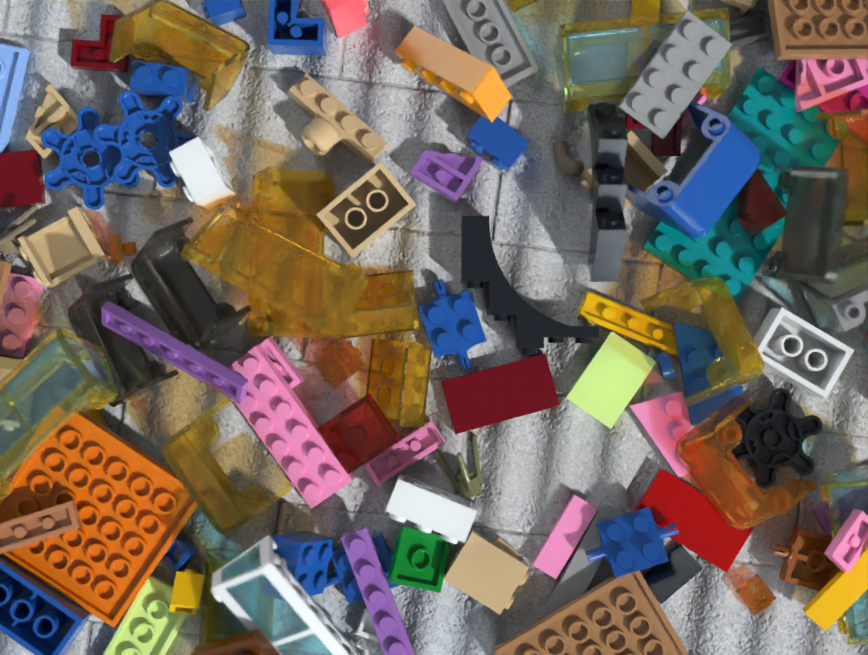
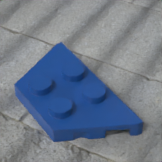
[672,322,743,426]

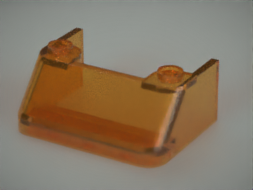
[675,397,817,530]

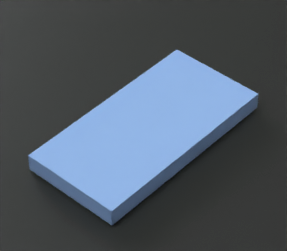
[0,43,30,153]

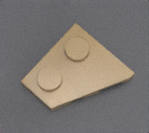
[25,84,78,160]

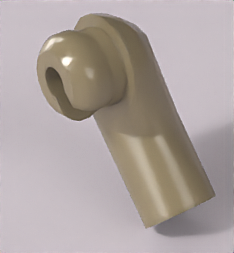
[553,141,584,177]

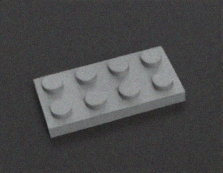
[441,0,539,88]
[617,11,732,139]

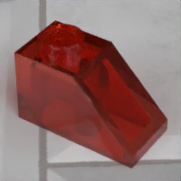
[736,168,788,235]

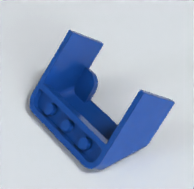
[626,101,762,238]

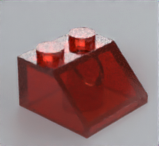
[317,393,400,474]

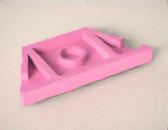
[795,59,868,113]

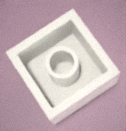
[169,136,236,210]

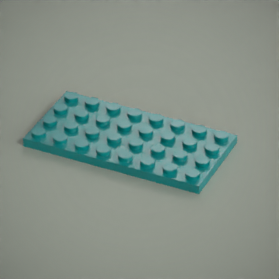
[641,67,847,307]

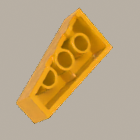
[394,26,512,122]

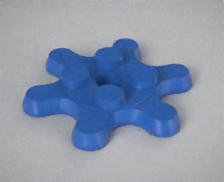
[94,90,197,188]
[41,107,140,210]

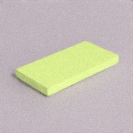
[102,573,188,655]

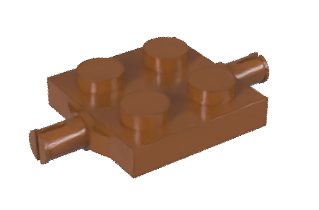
[769,525,840,591]

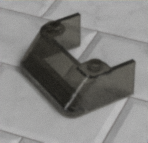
[762,166,849,284]
[131,217,251,350]
[68,273,179,407]

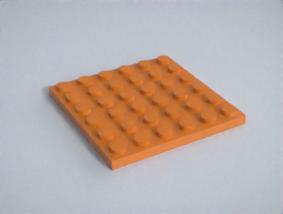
[0,401,206,628]

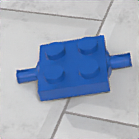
[417,279,487,370]
[585,507,679,578]
[325,532,399,604]

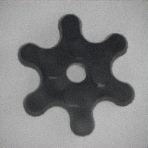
[724,388,822,489]

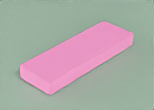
[363,419,446,487]
[532,494,598,579]

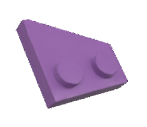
[410,150,484,204]

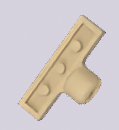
[288,73,388,165]

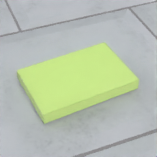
[565,331,656,429]

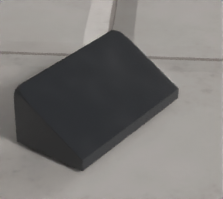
[643,544,702,604]

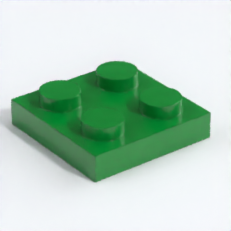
[387,526,451,593]

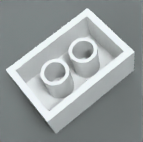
[744,307,854,398]
[385,472,477,544]

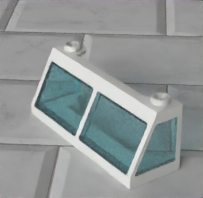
[211,535,366,655]

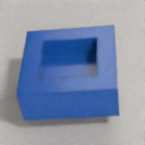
[163,533,197,572]

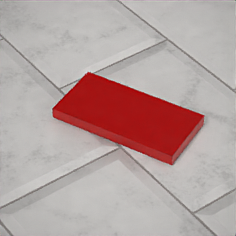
[633,468,755,572]

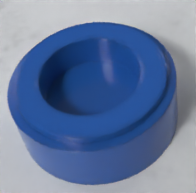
[656,351,676,380]

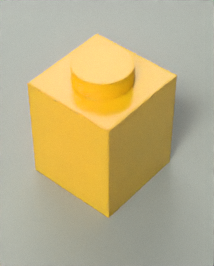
[169,569,204,615]

